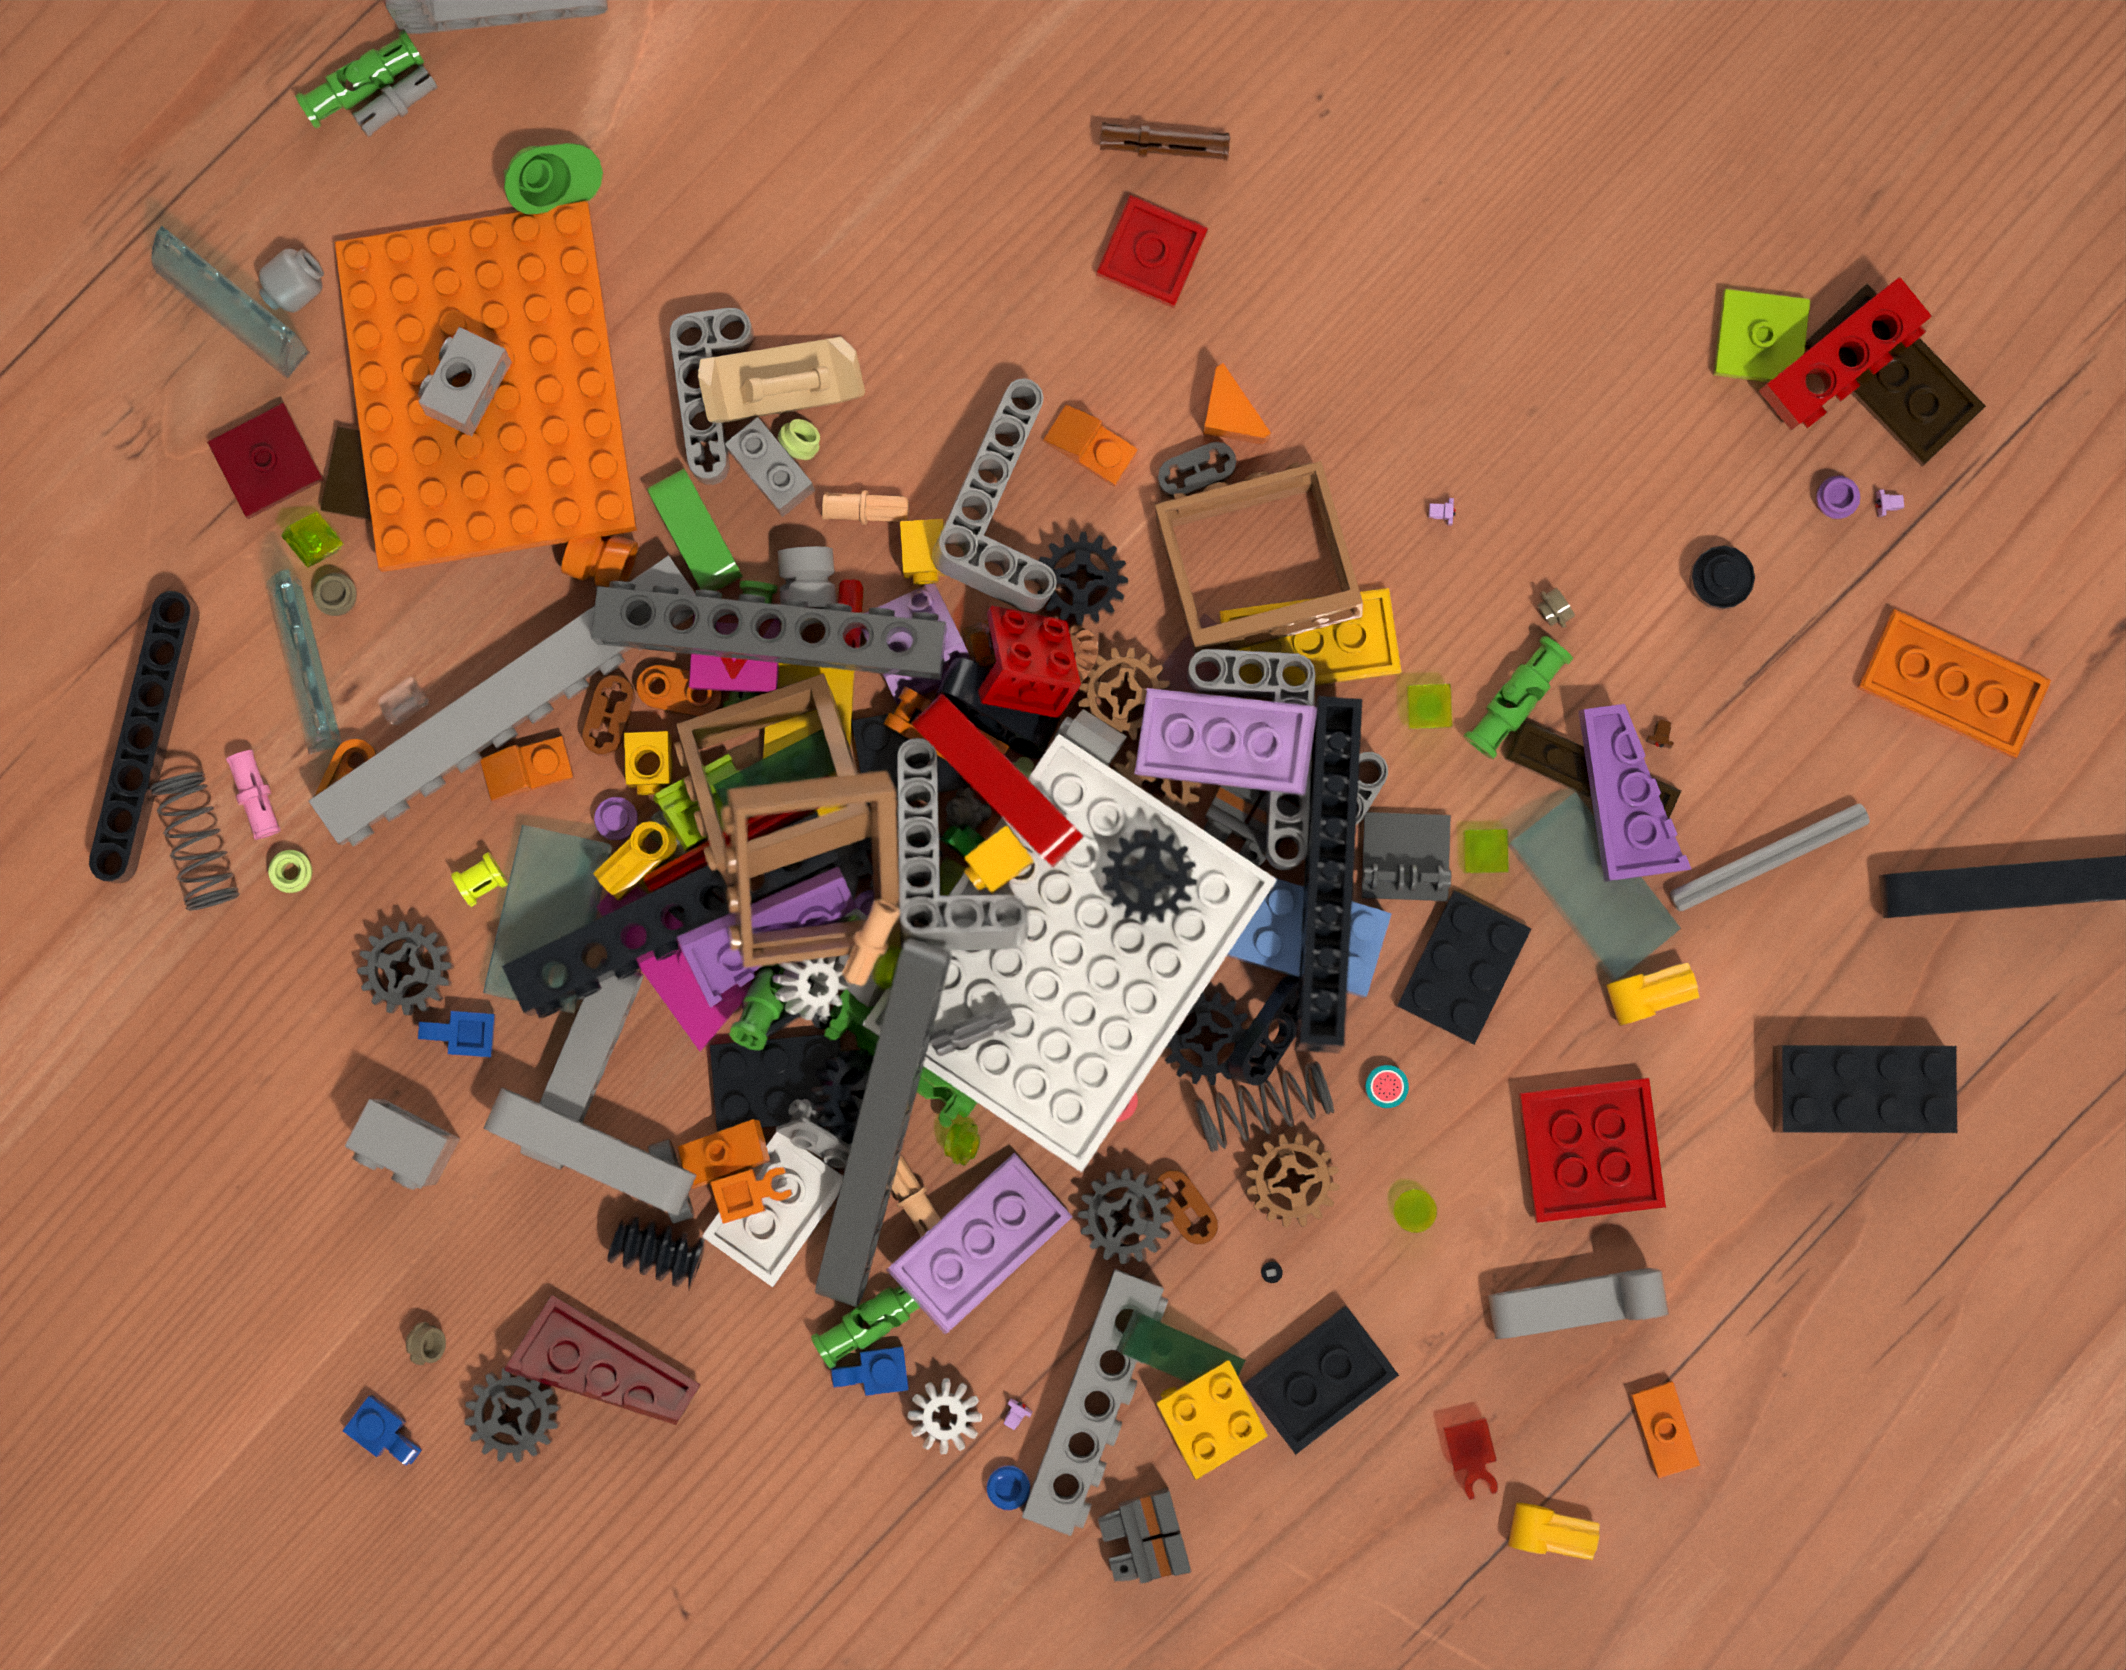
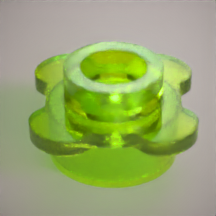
[944,1122,980,1166]

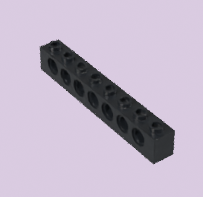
[1295,696,1362,1054]
[502,812,844,1019]

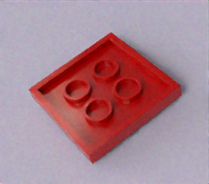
[1518,1078,1666,1223]

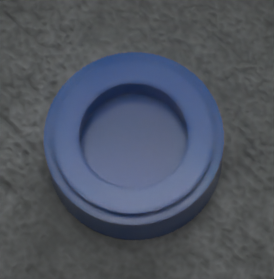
[987,1465,1030,1510]

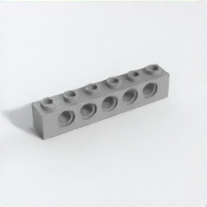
[1022,1268,1169,1536]

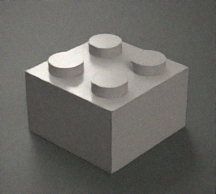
[345,1099,460,1190]

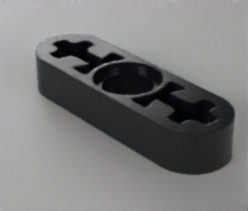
[1229,975,1299,1086]

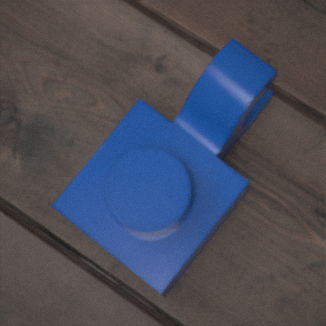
[418,1011,496,1057]
[831,1346,909,1396]
[343,1395,422,1466]

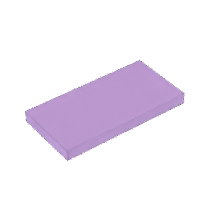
[1135,688,1317,795]
[887,1153,1072,1334]

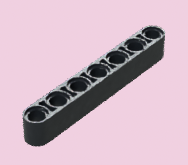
[89,591,200,884]
[1879,855,2126,918]

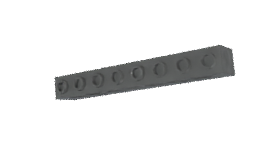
[591,581,947,680]

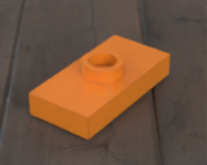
[677,1119,770,1189]
[1630,1381,1700,1478]

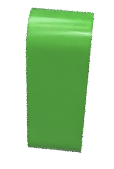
[647,468,743,591]

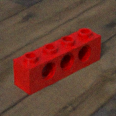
[1759,276,1932,430]

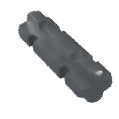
[930,1005,1016,1056]

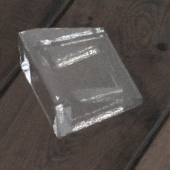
[378,677,430,726]

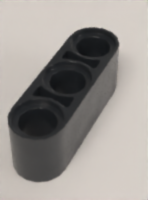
[934,658,1060,759]

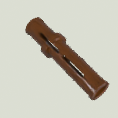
[1100,122,1230,161]

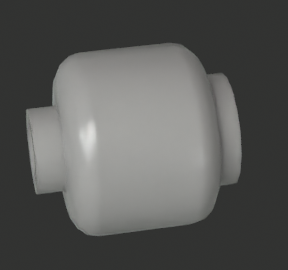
[259,248,324,313]

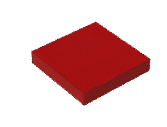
[1096,195,1208,309]

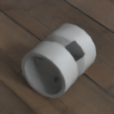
[778,547,836,609]

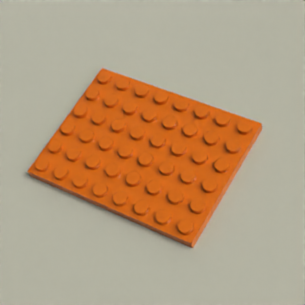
[335,201,638,572]

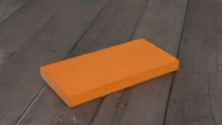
[1857,609,2051,759]

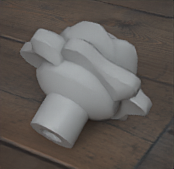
[945,787,991,831]

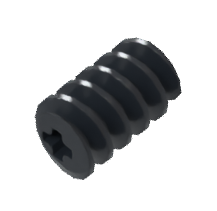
[607,1213,705,1290]

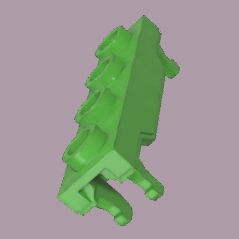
[824,989,978,1128]

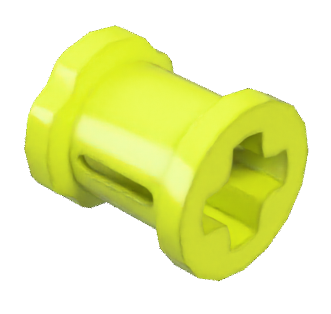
[451,852,508,907]

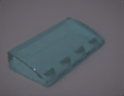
[151,226,309,379]
[266,569,342,754]
[1507,792,1681,981]
[483,825,613,1013]

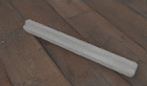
[1670,804,1870,911]

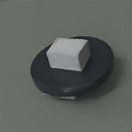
[812,1011,833,1029]
[1261,1262,1283,1283]

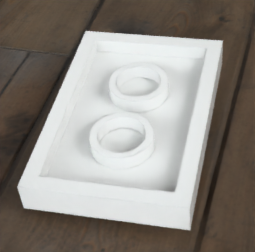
[702,1132,844,1287]

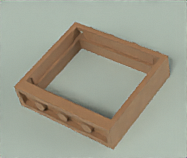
[1155,461,1363,655]
[674,673,871,886]
[721,771,901,968]

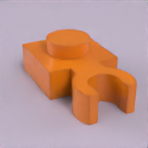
[710,1167,793,1224]

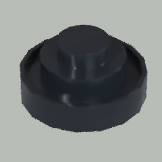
[1690,545,1755,610]

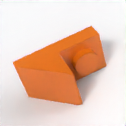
[1043,405,1138,487]
[480,736,575,801]

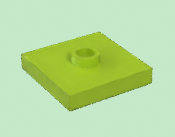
[1713,289,1810,382]

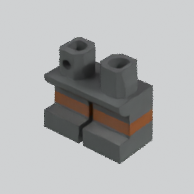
[1203,785,1300,867]
[1098,1487,1191,1584]

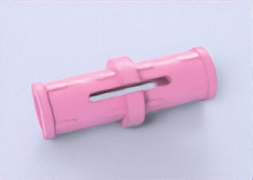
[226,750,281,840]

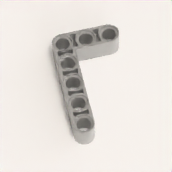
[385,0,608,34]
[932,378,1057,612]
[1187,649,1315,871]
[898,738,1029,950]

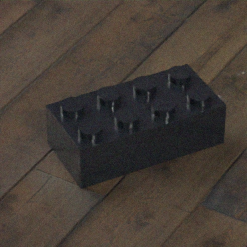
[1773,1045,1957,1133]

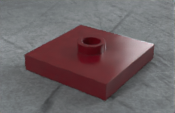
[207,403,325,519]

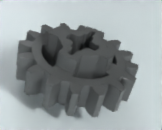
[357,921,454,1016]
[1078,1168,1174,1264]
[464,1368,561,1463]

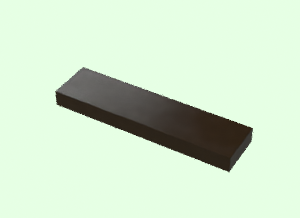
[1506,720,1681,819]

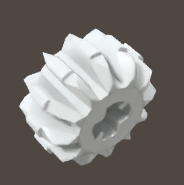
[772,956,849,1020]
[908,1378,982,1454]

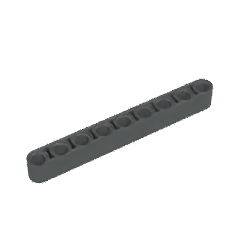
[815,938,952,1307]

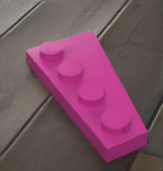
[596,885,752,1052]

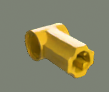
[593,821,677,901]
[1606,963,1700,1026]
[1508,1502,1600,1560]

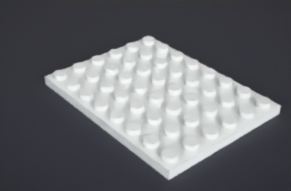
[863,734,1277,1172]

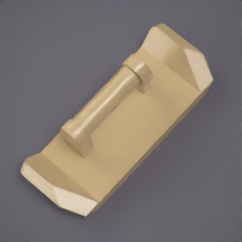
[698,337,865,423]

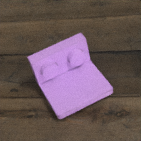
[861,583,971,706]

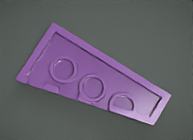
[1578,704,1691,882]
[677,866,857,1008]

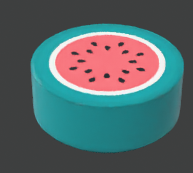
[1365,1065,1409,1108]

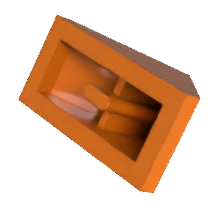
[1203,363,1271,445]

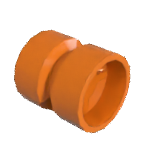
[561,534,638,587]

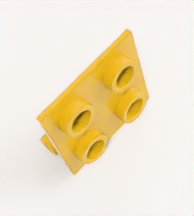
[1156,1360,1268,1480]

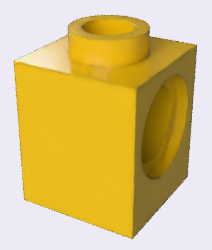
[900,519,947,585]
[624,731,673,795]
[963,825,1034,895]

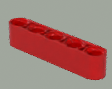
[911,693,1085,868]

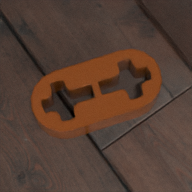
[582,675,636,756]
[1155,1170,1218,1245]

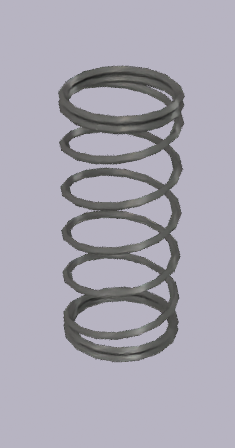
[150,772,240,911]
[1194,1061,1335,1153]

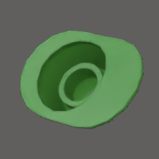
[504,143,603,214]

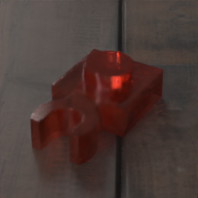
[1442,1417,1498,1500]

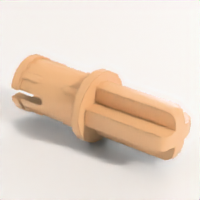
[822,490,909,525]
[843,899,900,986]
[892,1155,941,1238]

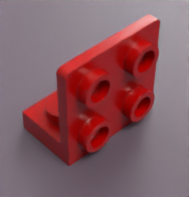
[978,605,1081,718]

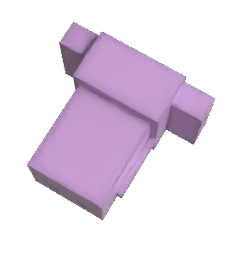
[1875,490,1904,517]
[1428,498,1456,526]
[1003,1398,1033,1430]

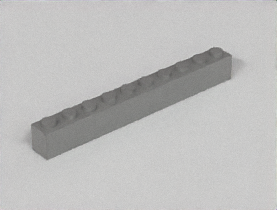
[309,555,696,847]

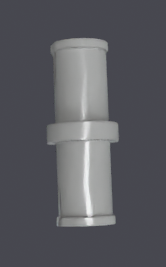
[352,65,438,137]

